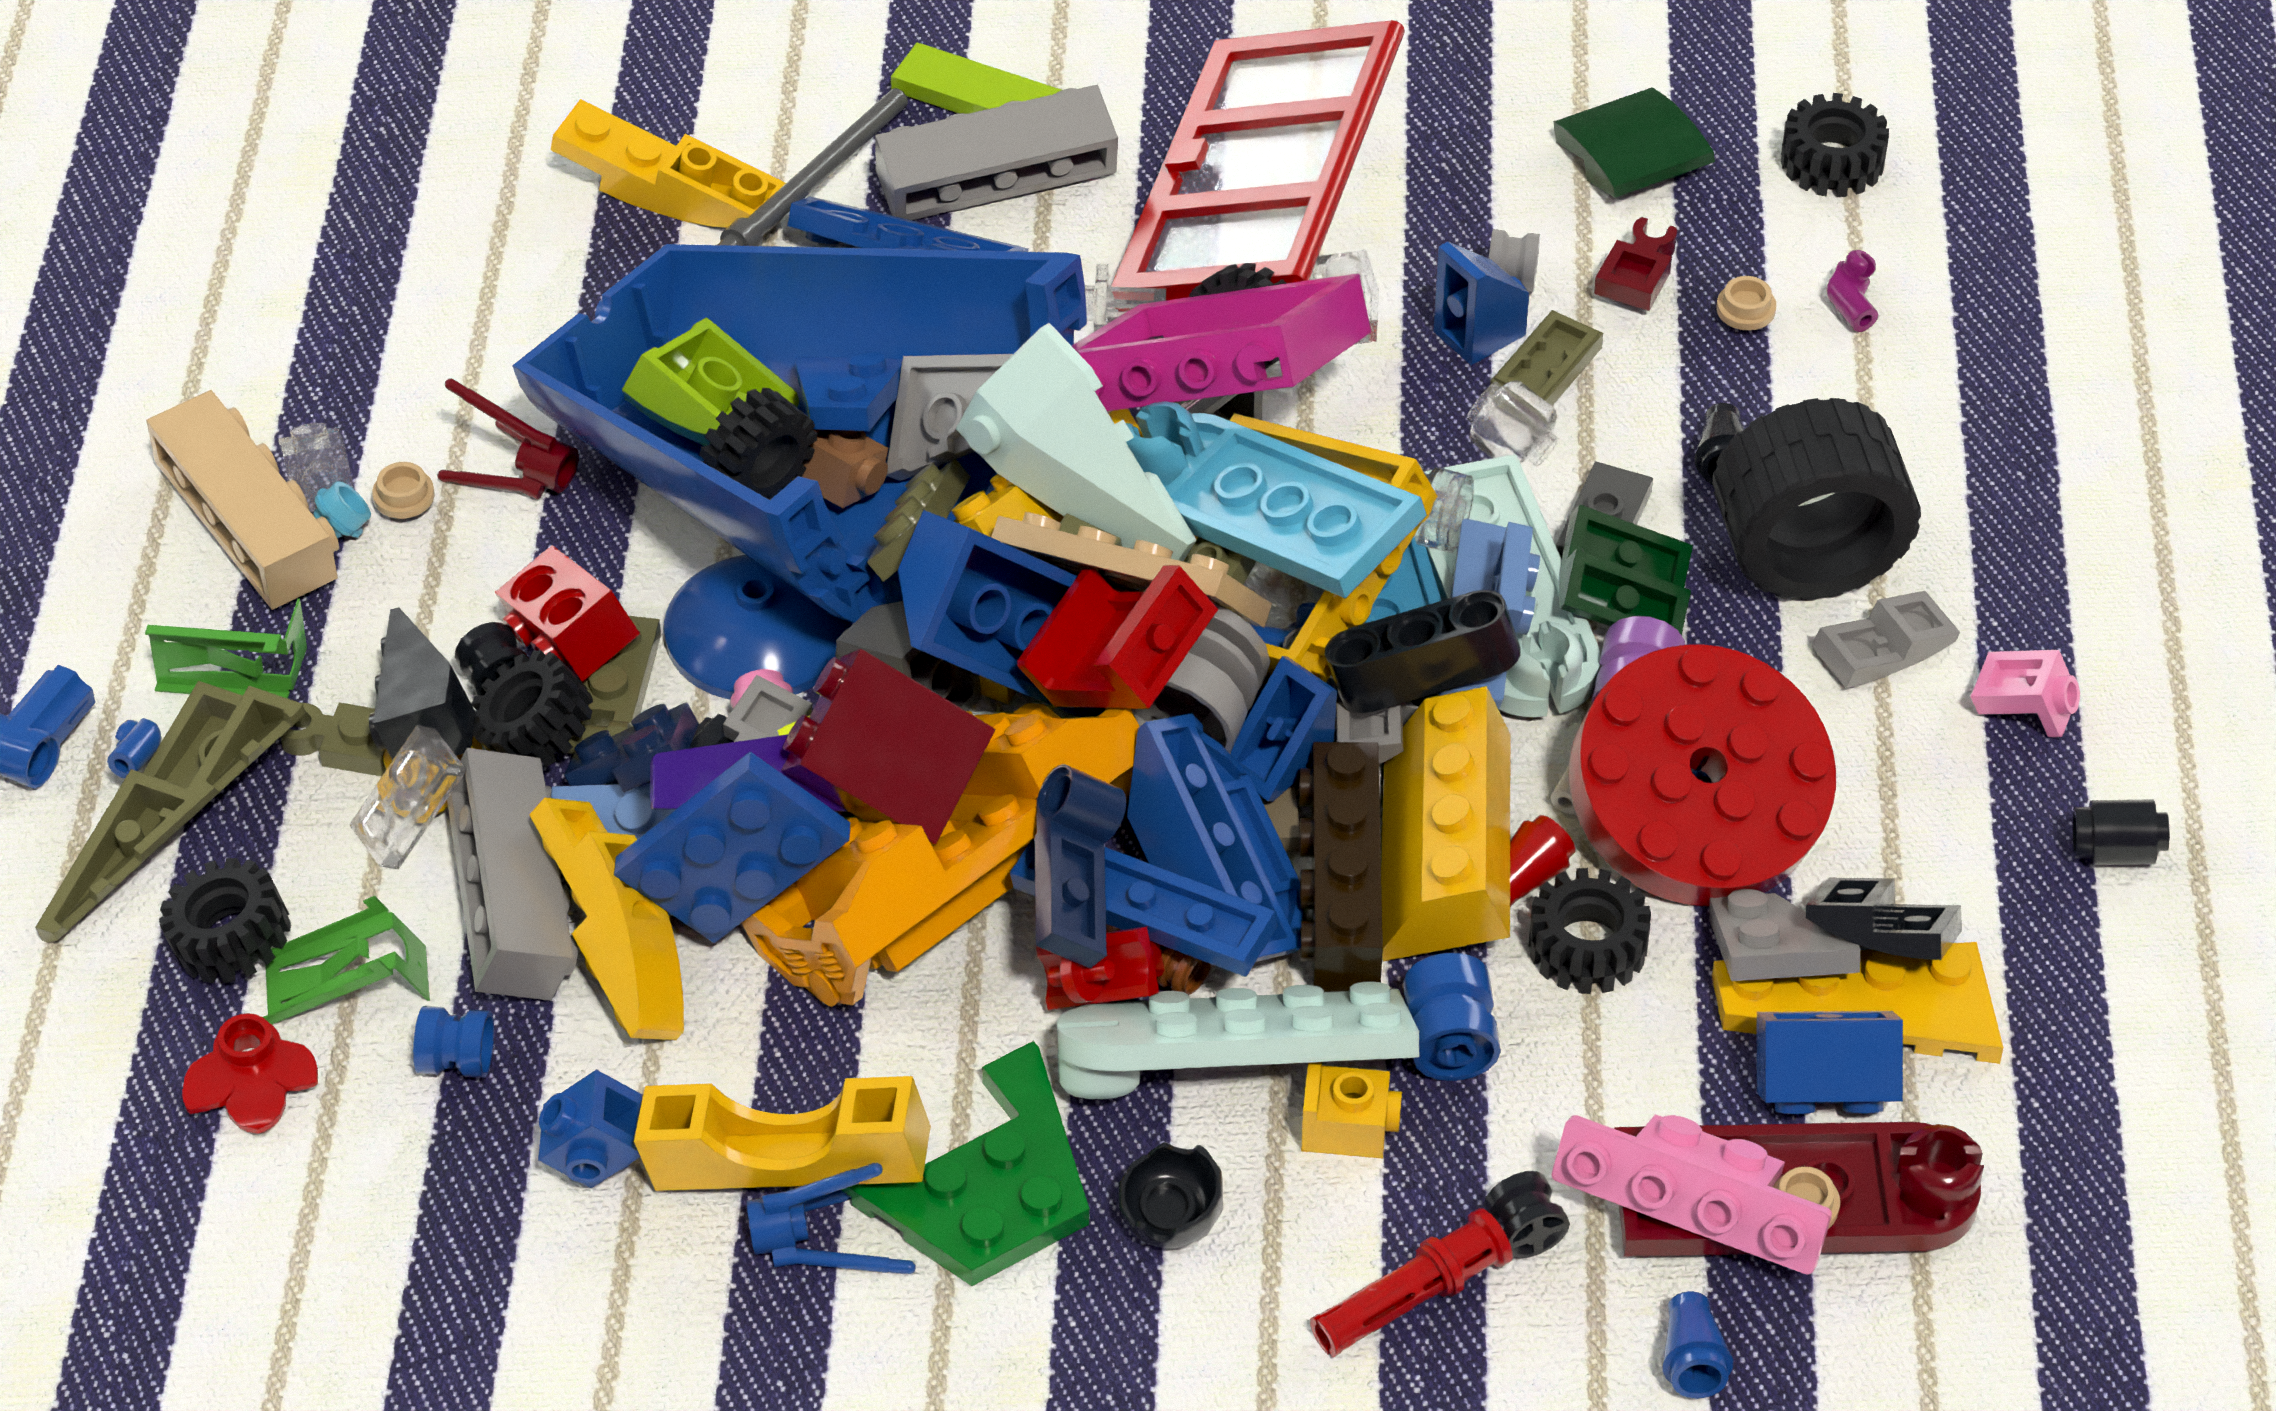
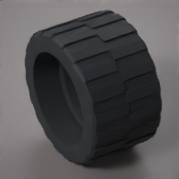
[1712,398,1921,600]

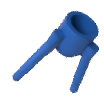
[747,1163,916,1274]

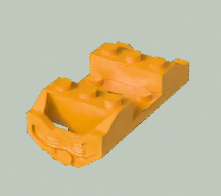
[742,703,1140,1007]

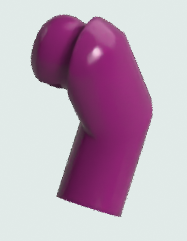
[1826,250,1878,332]

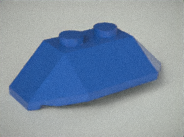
[1127,713,1303,962]

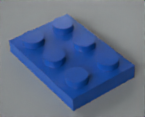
[614,752,851,943]

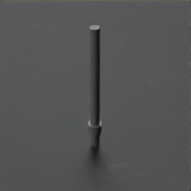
[717,88,908,246]

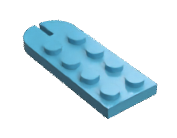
[1126,401,1427,599]

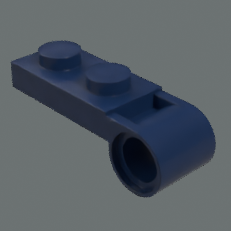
[1035,764,1126,968]

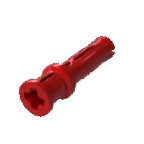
[1310,1208,1513,1358]

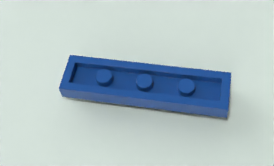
[1010,838,1278,977]

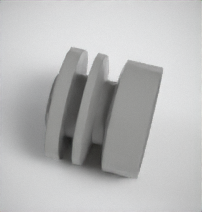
[1105,604,1271,754]

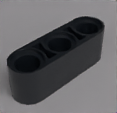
[1325,590,1521,714]

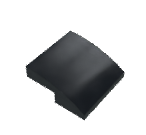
[1806,877,1962,960]

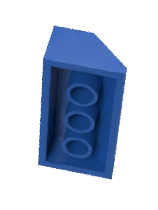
[898,510,1105,718]

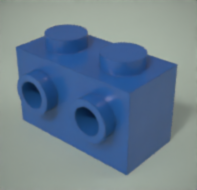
[1757,1011,1903,1114]

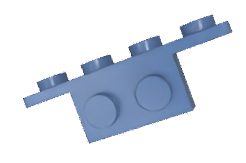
[1438,519,1540,709]

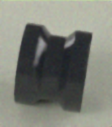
[454,622,530,696]
[1483,1171,1570,1258]

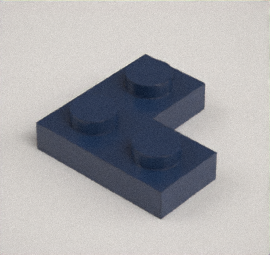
[564,702,699,792]

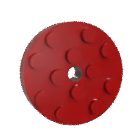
[1569,644,1836,906]

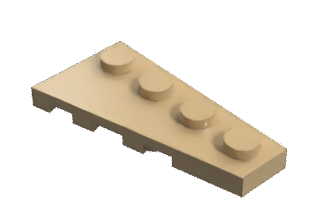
[991,512,1272,628]

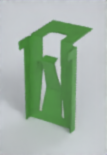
[145,599,307,699]
[263,896,430,1024]

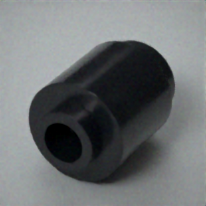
[2072,799,2170,865]

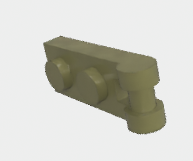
[562,616,661,755]

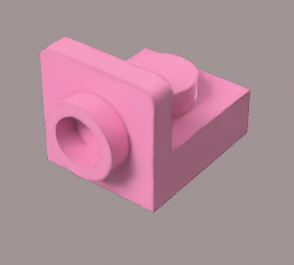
[1970,650,2080,737]

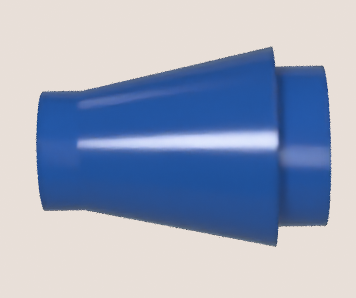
[1662,1291,1733,1399]

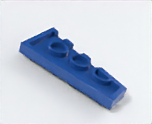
[787,196,1029,252]

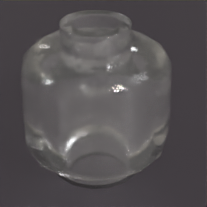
[1466,380,1559,467]

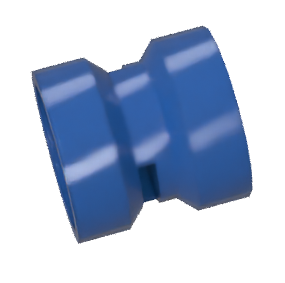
[413,1006,494,1078]

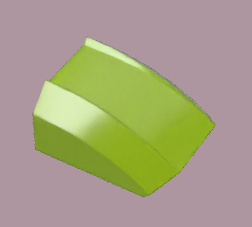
[622,317,799,446]

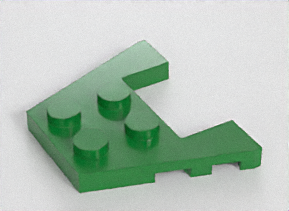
[841,1040,1089,1286]

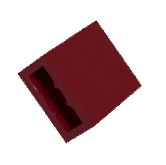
[781,649,996,846]

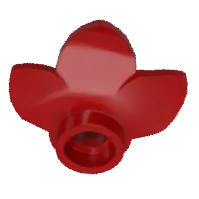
[182,1013,318,1134]

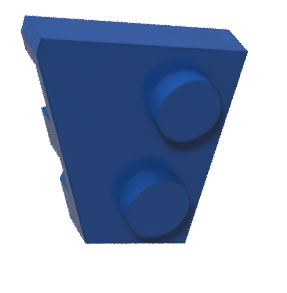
[795,352,902,431]

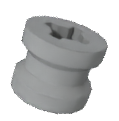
[1489,229,1540,292]

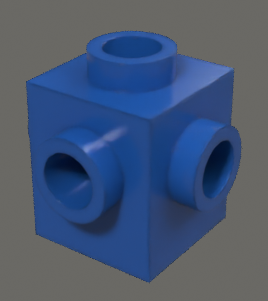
[538,1069,643,1188]

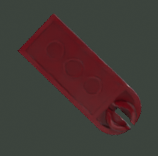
[1614,1122,1984,1257]

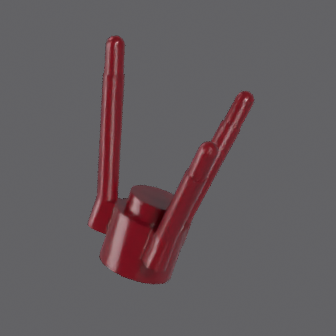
[437,378,579,499]

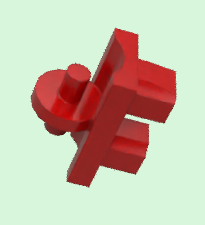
[1035,927,1165,1010]

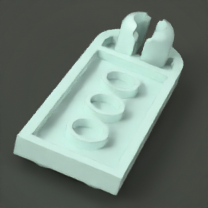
[1420,454,1601,717]
[1057,982,1419,1099]

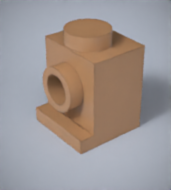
[790,429,888,508]

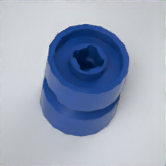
[1403,953,1501,1081]

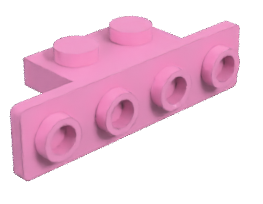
[1551,1114,1832,1275]

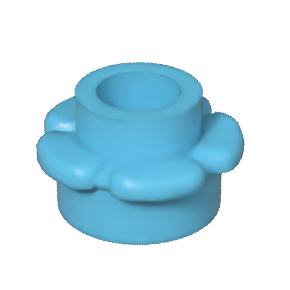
[314,481,371,538]

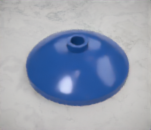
[664,555,852,700]

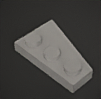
[887,354,1013,481]

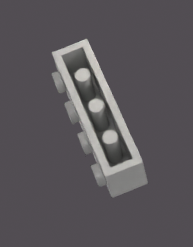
[875,84,1118,220]
[446,748,578,1001]

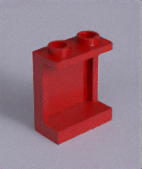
[1017,565,1218,709]

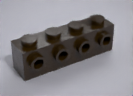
[1299,742,1383,992]

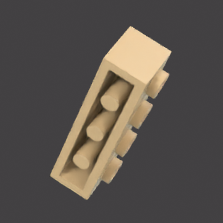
[146,390,339,610]

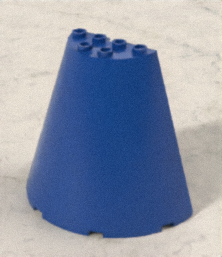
[512,244,1087,624]

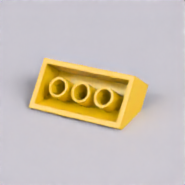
[1381,686,1511,961]

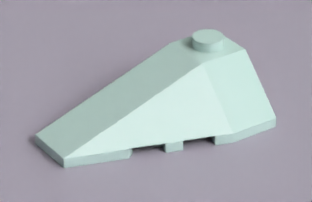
[956,323,1196,562]

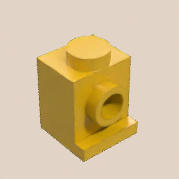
[1301,1062,1402,1159]

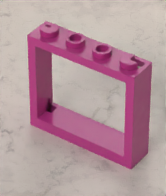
[1072,273,1371,411]

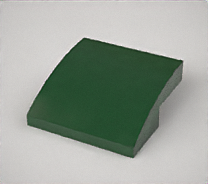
[1553,87,1715,197]
[1559,504,1693,636]

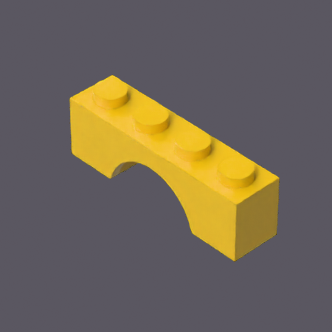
[634,1076,931,1191]

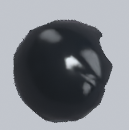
[1119,1142,1223,1248]

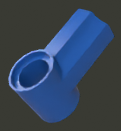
[0,665,96,789]

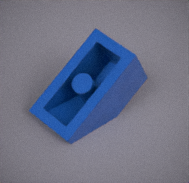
[1433,242,1529,366]

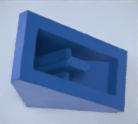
[1231,656,1337,801]

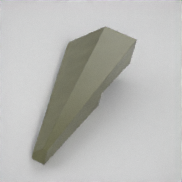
[35,681,306,943]

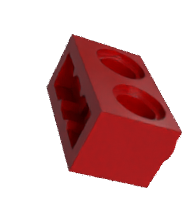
[494,545,640,682]

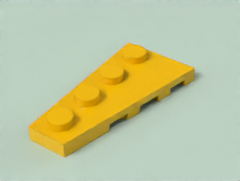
[1712,942,2004,1064]

